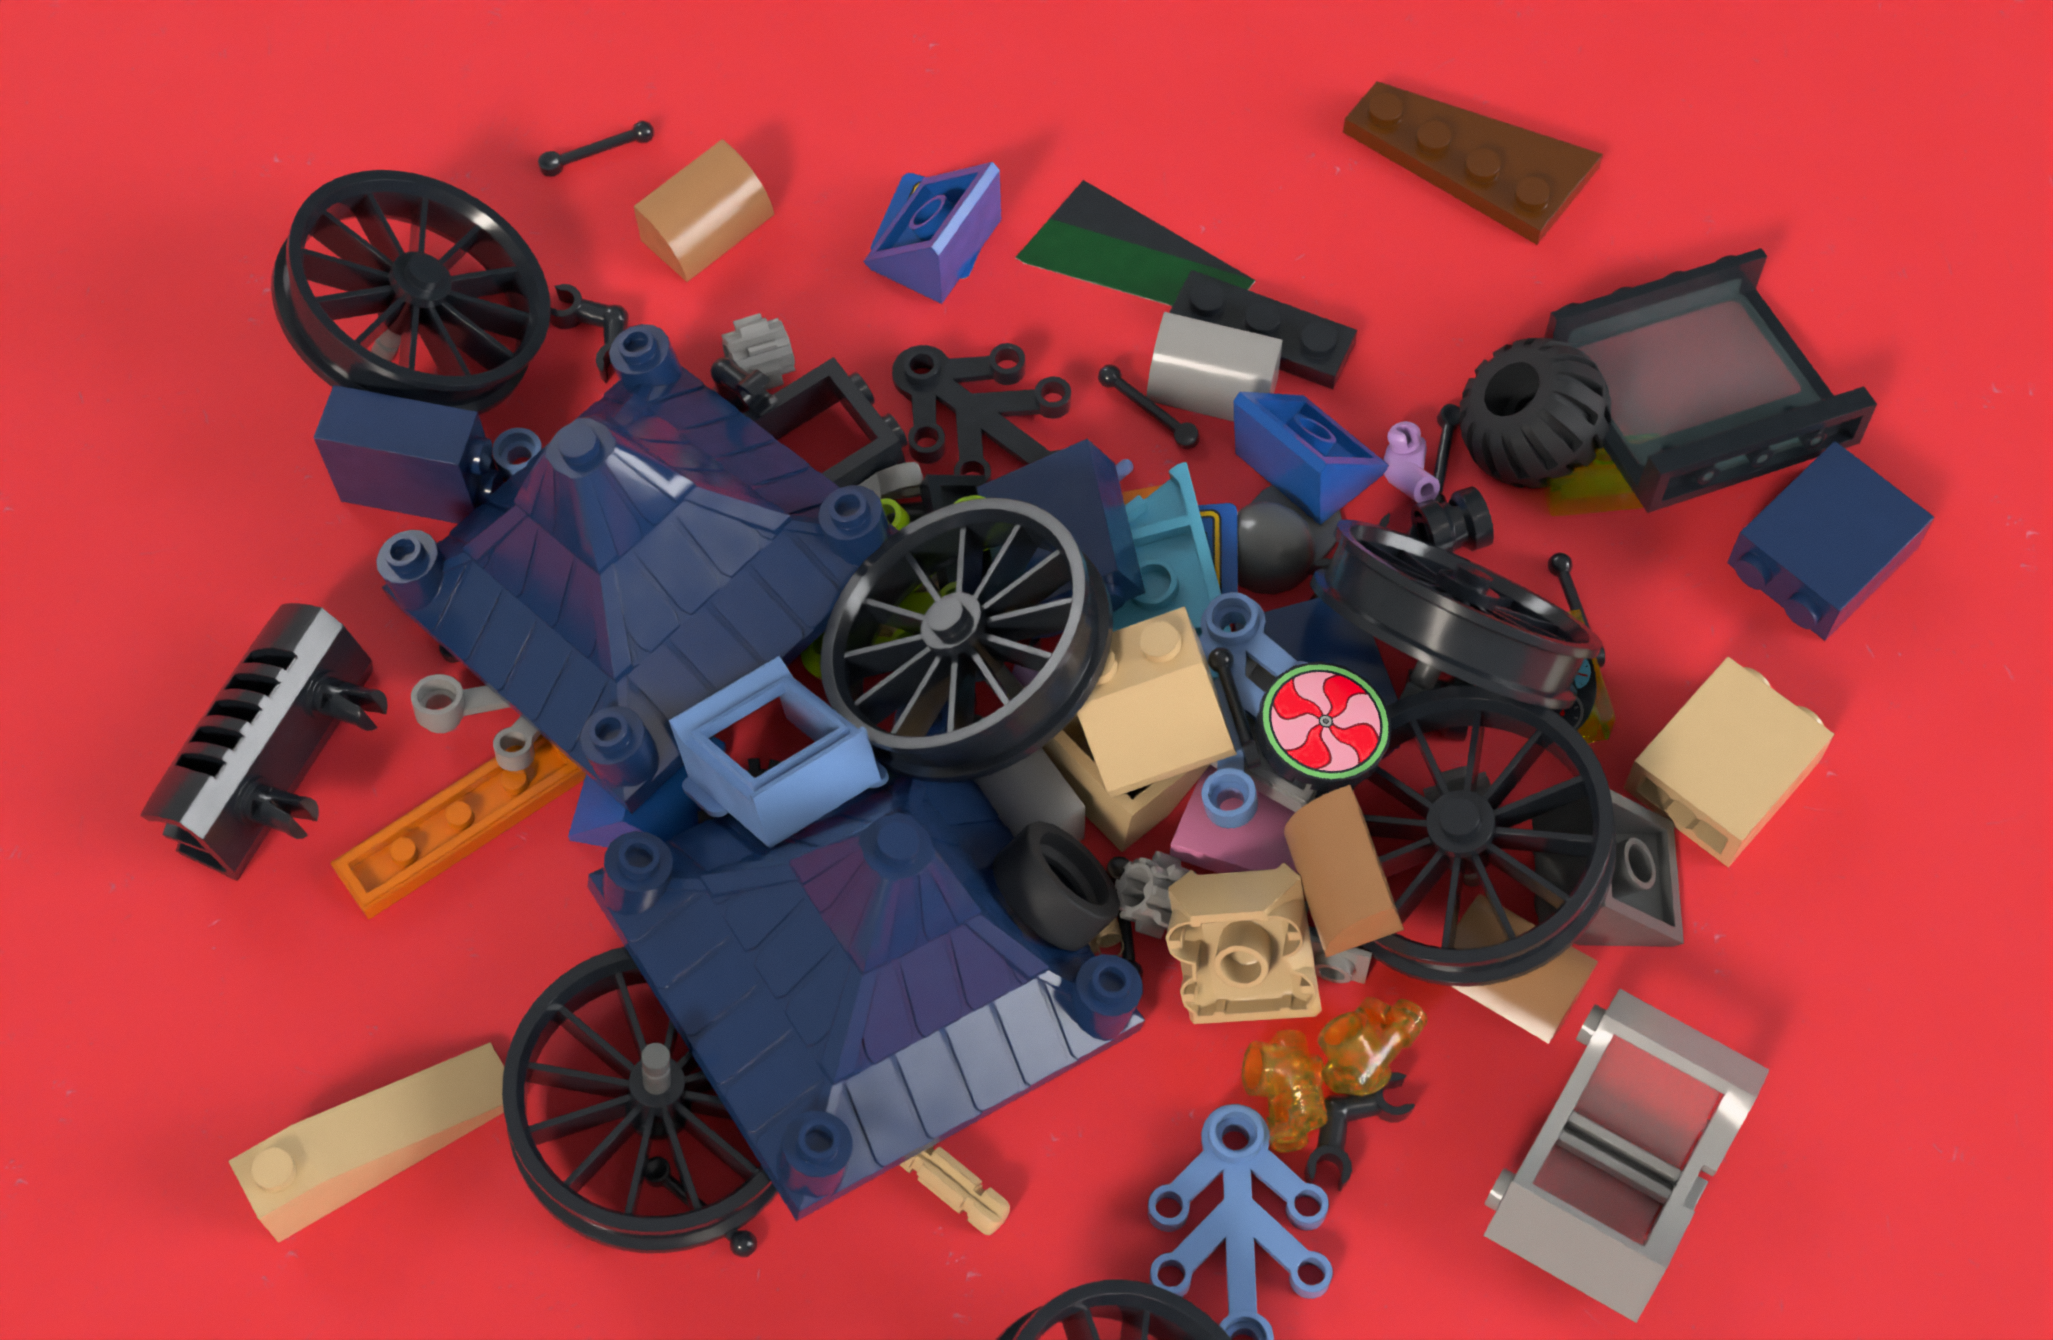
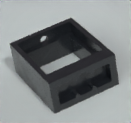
[742,357,908,488]

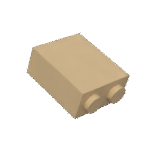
[1624,657,1835,868]

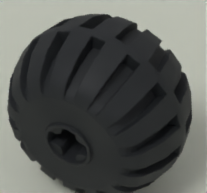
[1459,338,1611,488]

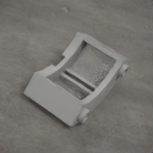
[1483,989,1769,1323]

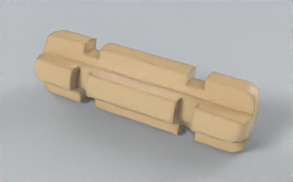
[899,1146,1010,1235]

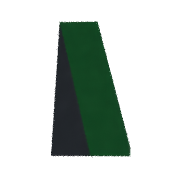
[1015,180,1256,306]

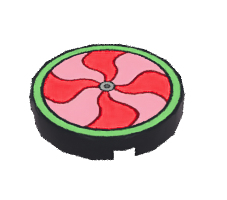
[1255,661,1392,792]

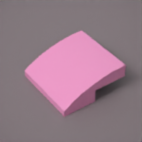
[1170,765,1297,873]

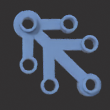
[1199,592,1307,829]
[1147,1104,1333,1340]

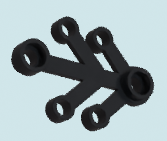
[892,343,1071,483]

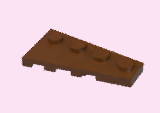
[1343,81,1603,245]

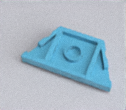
[1113,462,1231,681]

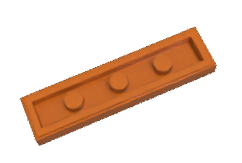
[330,734,586,920]

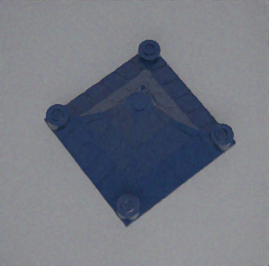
[376,324,899,814]
[587,700,1145,1222]

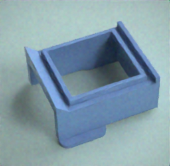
[669,656,889,848]

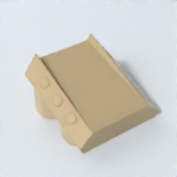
[1166,863,1322,1024]

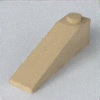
[228,1043,504,1243]

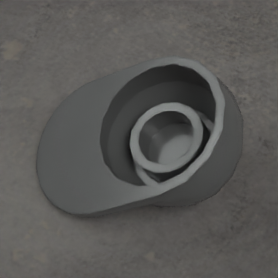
[1237,485,1342,595]

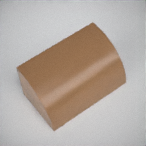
[634,139,774,282]
[1284,785,1404,958]
[1451,894,1598,1044]

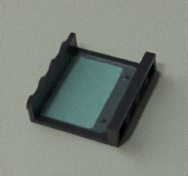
[1544,248,1877,513]

